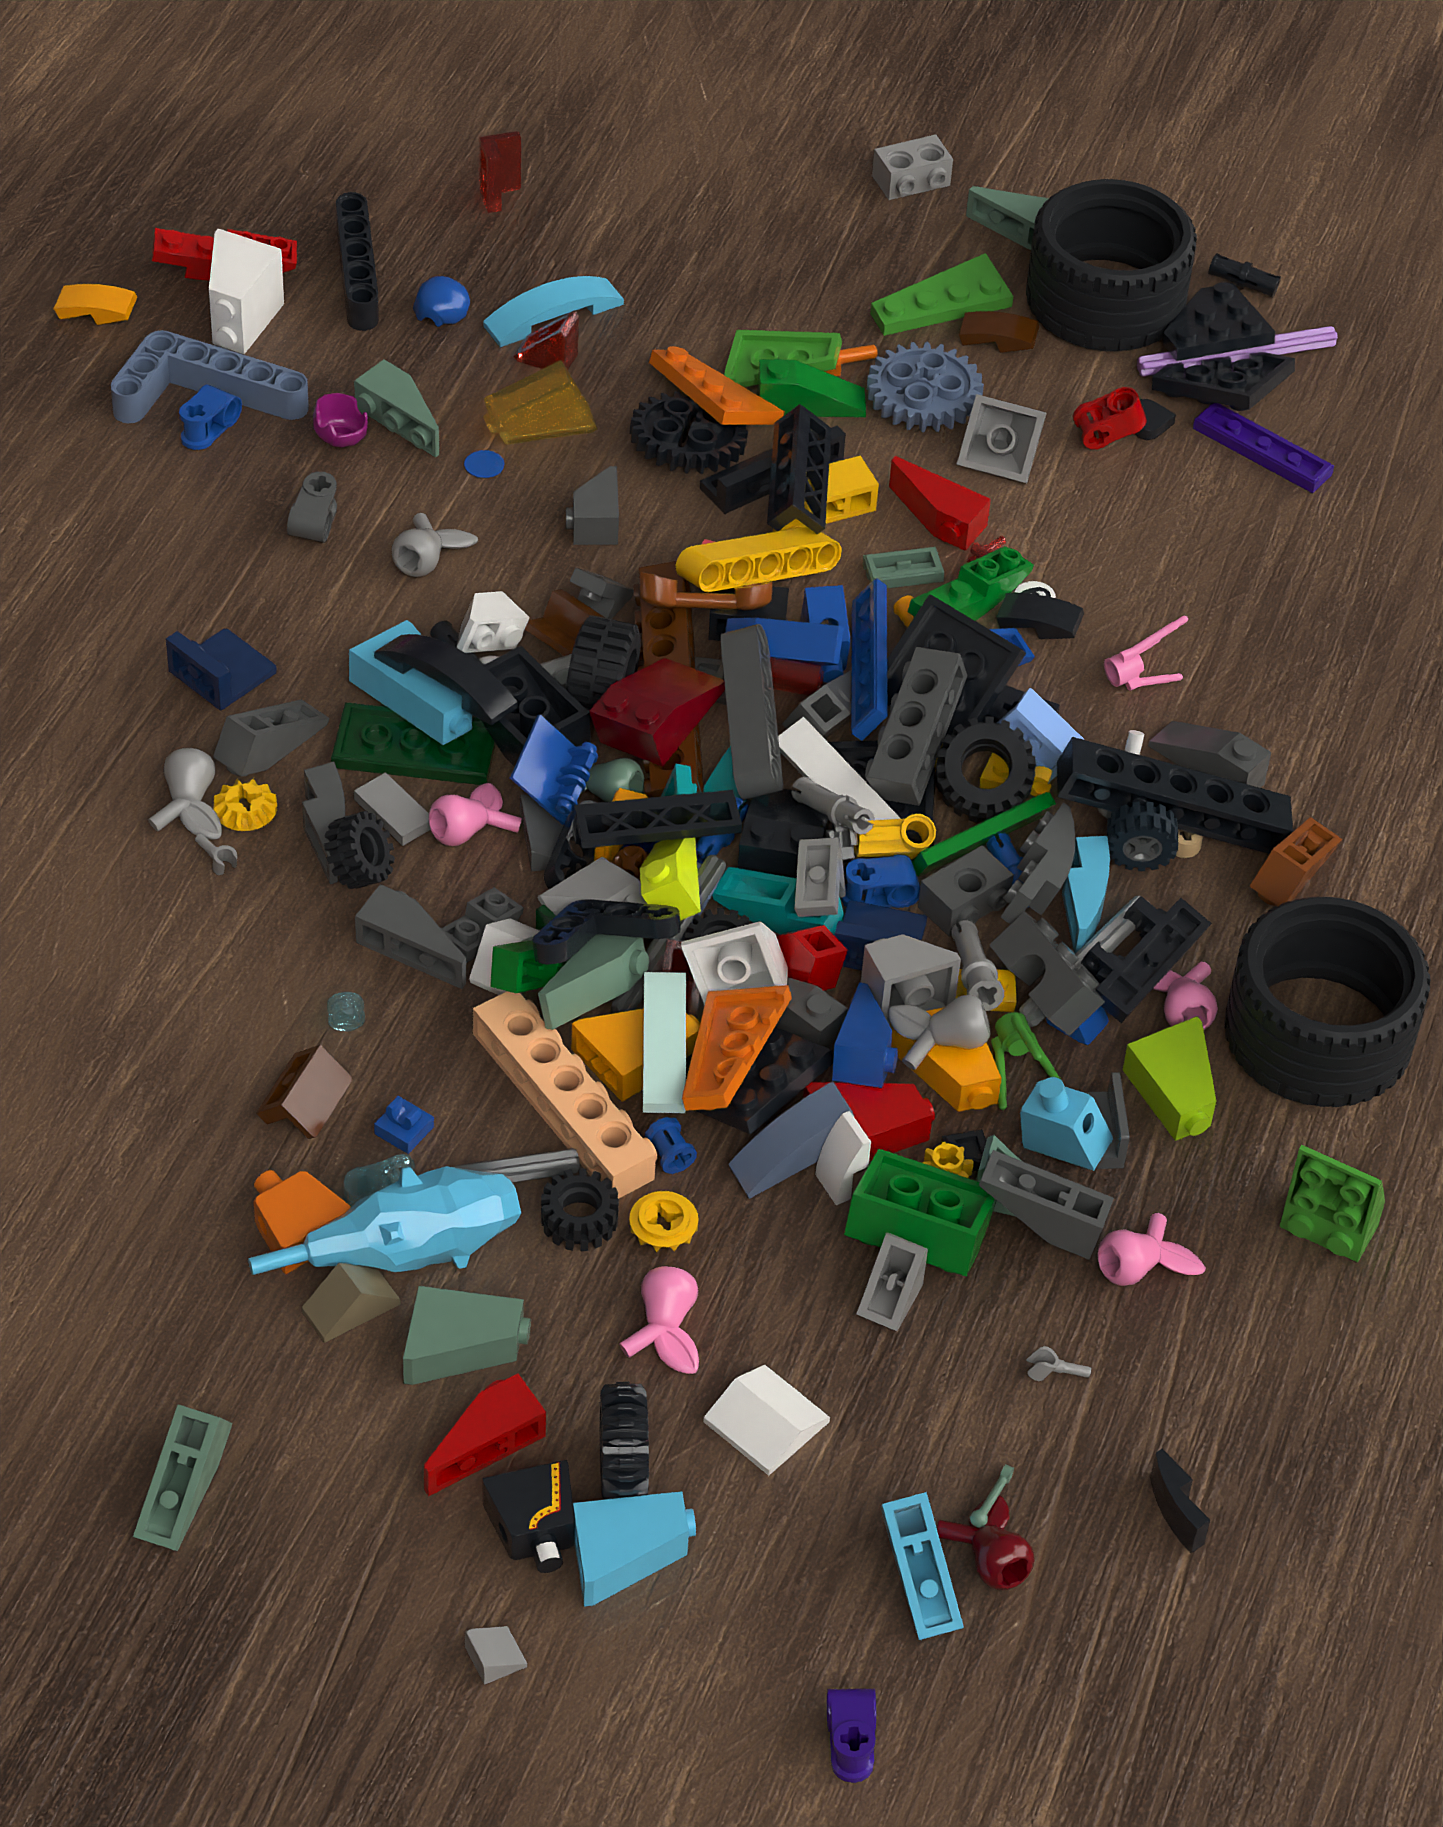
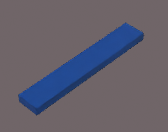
[851,578,888,741]

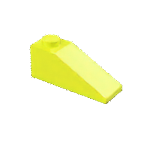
[640,837,701,921]

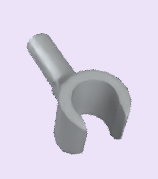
[195,834,237,875]
[1027,1346,1091,1381]

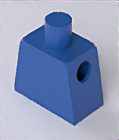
[800,585,850,683]

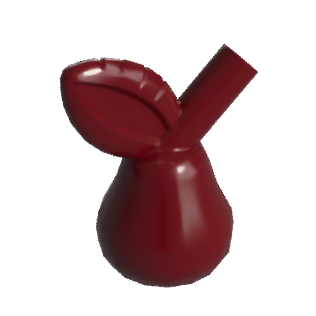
[937,1495,1035,1591]

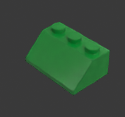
[844,1149,997,1277]

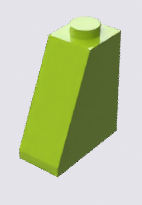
[1123,1016,1216,1141]

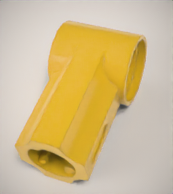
[853,814,936,859]

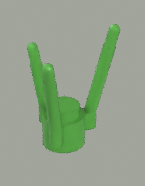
[991,1012,1061,1110]

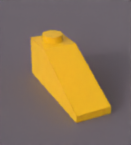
[773,455,879,532]

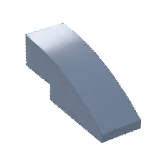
[729,1081,854,1199]

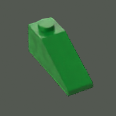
[757,359,866,417]

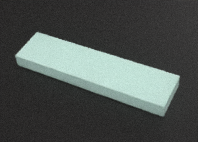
[643,972,686,1113]

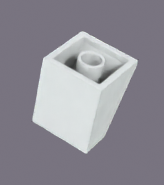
[209,229,284,354]

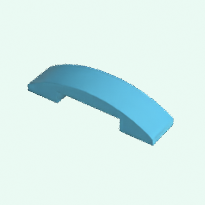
[483,276,624,347]

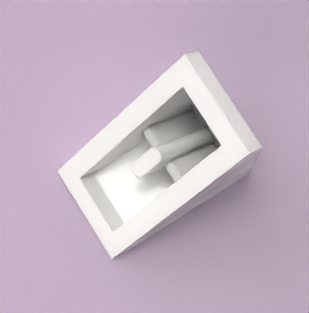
[469,918,539,995]

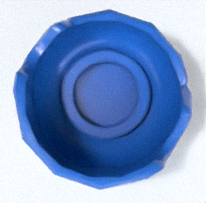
[413,276,470,327]

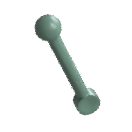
[970,1464,1014,1528]

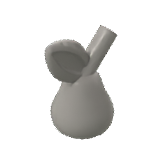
[392,513,478,577]
[148,748,222,840]
[889,995,990,1070]

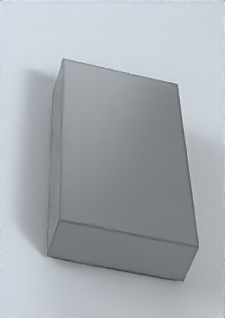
[354,772,431,846]

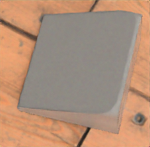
[465,1626,527,1685]

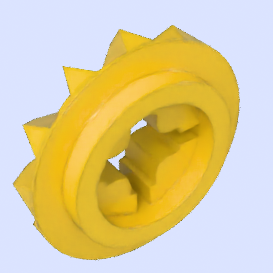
[213,778,277,831]
[629,1191,698,1252]

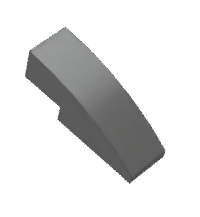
[302,762,346,884]

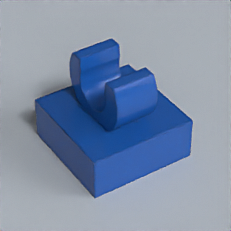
[374,1096,434,1154]

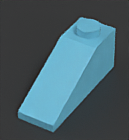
[881,1492,964,1640]

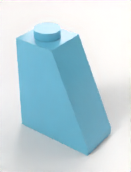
[573,1491,696,1607]

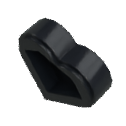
[1135,399,1176,440]

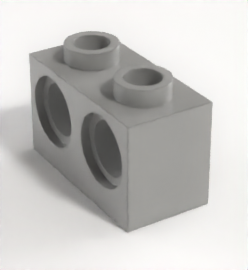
[872,135,953,200]

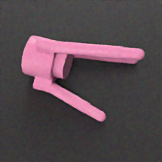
[1104,616,1188,691]

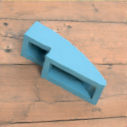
[1062,836,1110,953]

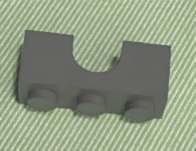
[990,911,1105,1036]

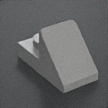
[795,837,846,917]

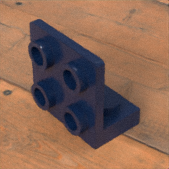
[166,628,277,711]
[835,900,927,971]

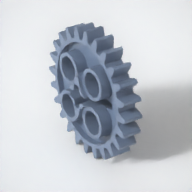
[867,342,984,432]

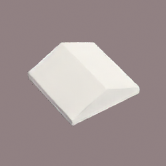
[703,1365,830,1476]

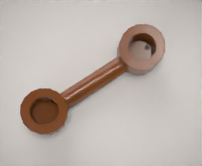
[639,572,773,611]

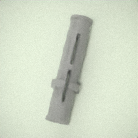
[792,777,875,834]

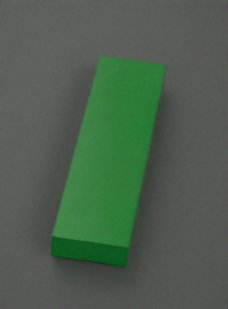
[912,792,1056,878]

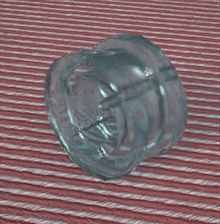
[327,992,365,1031]

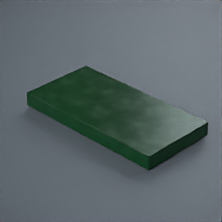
[331,702,496,785]

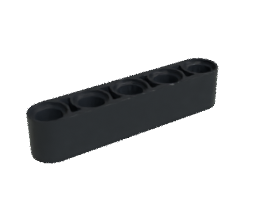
[336,192,379,331]

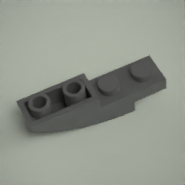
[1001,802,1075,924]

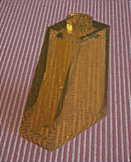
[483,360,598,445]

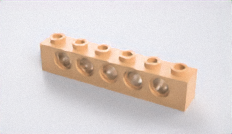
[473,991,657,1199]

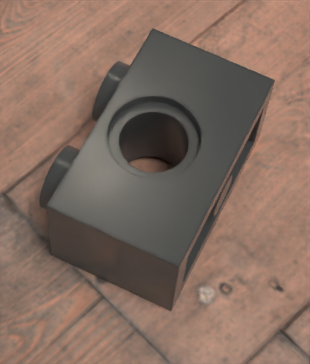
[918,846,1014,937]

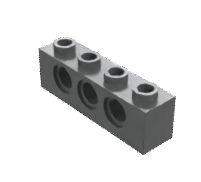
[865,647,968,806]

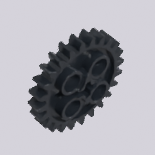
[629,391,748,474]

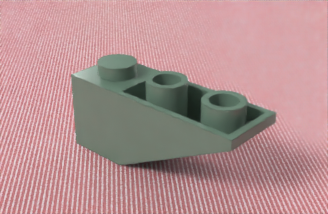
[354,359,439,457]

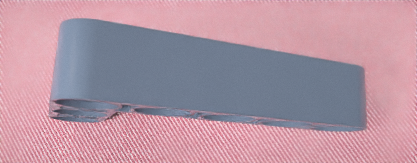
[111,330,309,423]

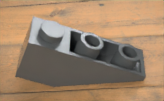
[782,670,852,739]

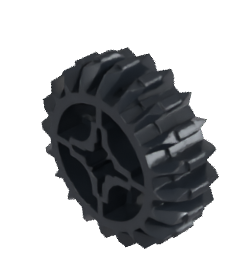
[599,1381,649,1500]

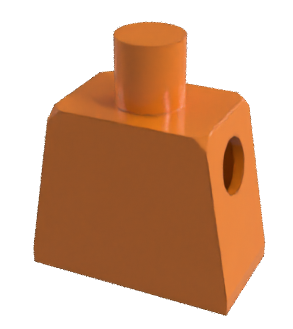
[254,1170,351,1275]

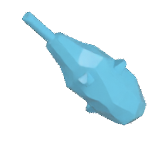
[248,1166,521,1275]

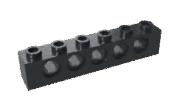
[1057,737,1293,854]

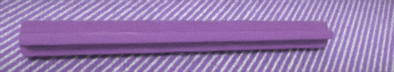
[1137,326,1338,377]

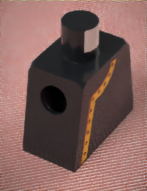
[482,1460,575,1573]

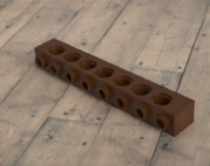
[633,561,704,798]

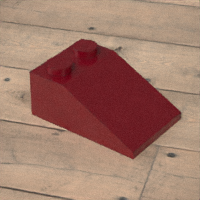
[589,658,725,767]

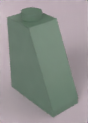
[403,1286,531,1385]

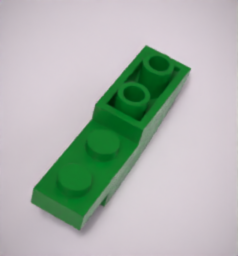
[907,546,1034,621]

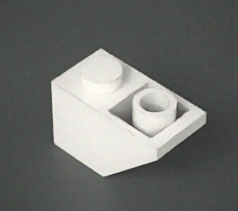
[456,591,530,653]

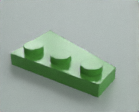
[724,330,842,387]

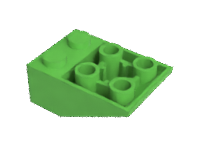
[1280,1145,1385,1262]

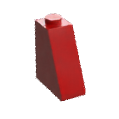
[803,1082,935,1162]

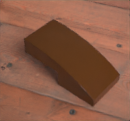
[959,311,1040,353]

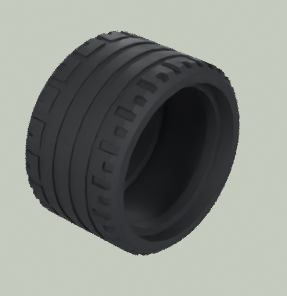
[1026,179,1197,352]
[1224,897,1431,1107]

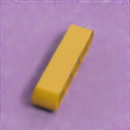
[676,527,842,592]

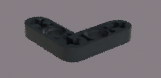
[532,899,681,964]

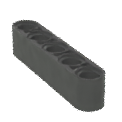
[721,623,783,800]

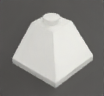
[681,921,788,1006]

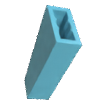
[349,620,472,745]

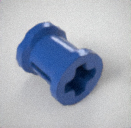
[645,1117,697,1174]

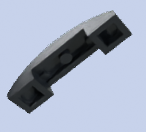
[374,634,517,725]

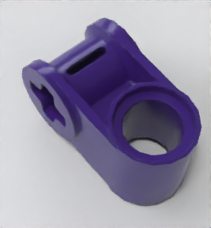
[827,1689,876,1783]

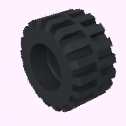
[566,615,641,711]
[936,716,1036,822]

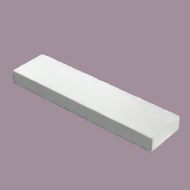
[778,717,901,821]

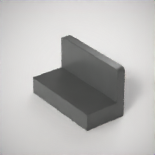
[1082,1072,1130,1169]

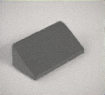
[520,795,569,872]

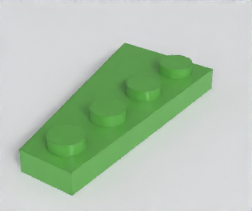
[870,253,1013,336]

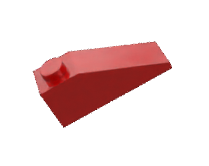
[889,456,991,551]
[424,1373,546,1496]

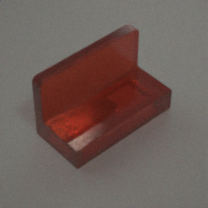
[479,131,521,213]

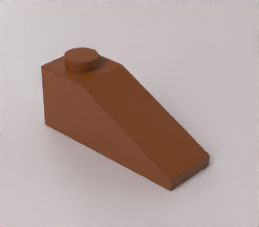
[1249,817,1343,906]

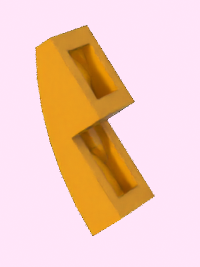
[54,284,137,325]

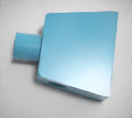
[1020,1077,1113,1171]

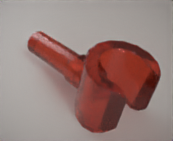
[967,536,1006,563]

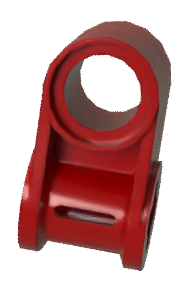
[1072,387,1147,450]

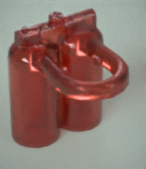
[770,657,824,696]

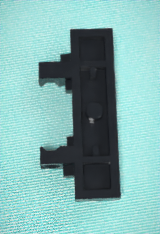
[1081,896,1212,1024]

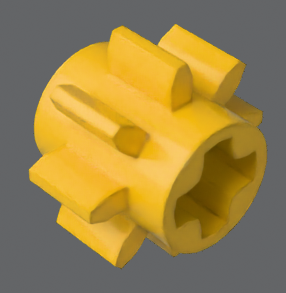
[922,1142,974,1178]

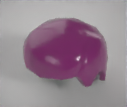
[313,393,368,448]

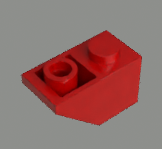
[776,925,848,991]

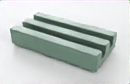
[862,547,944,588]

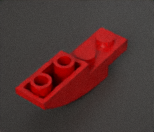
[152,228,297,281]

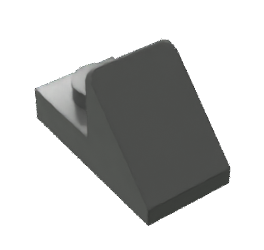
[570,567,634,619]

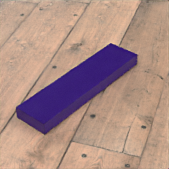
[1193,403,1334,493]

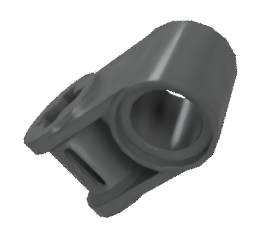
[287,472,337,543]

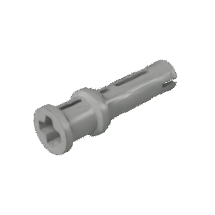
[951,920,1004,1011]

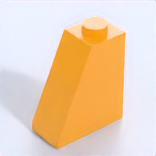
[890,1007,1002,1112]
[571,1008,700,1102]

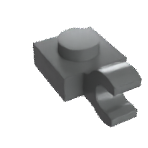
[826,822,858,861]

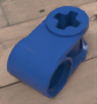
[179,385,242,450]
[841,854,920,908]

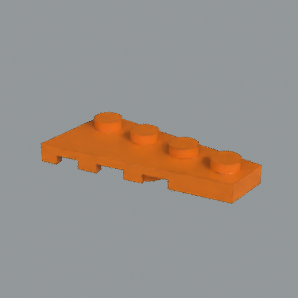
[649,346,785,425]
[682,985,792,1111]

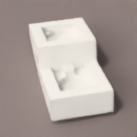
[815,1111,871,1205]

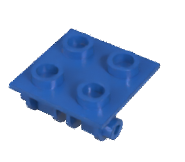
[510,715,598,825]

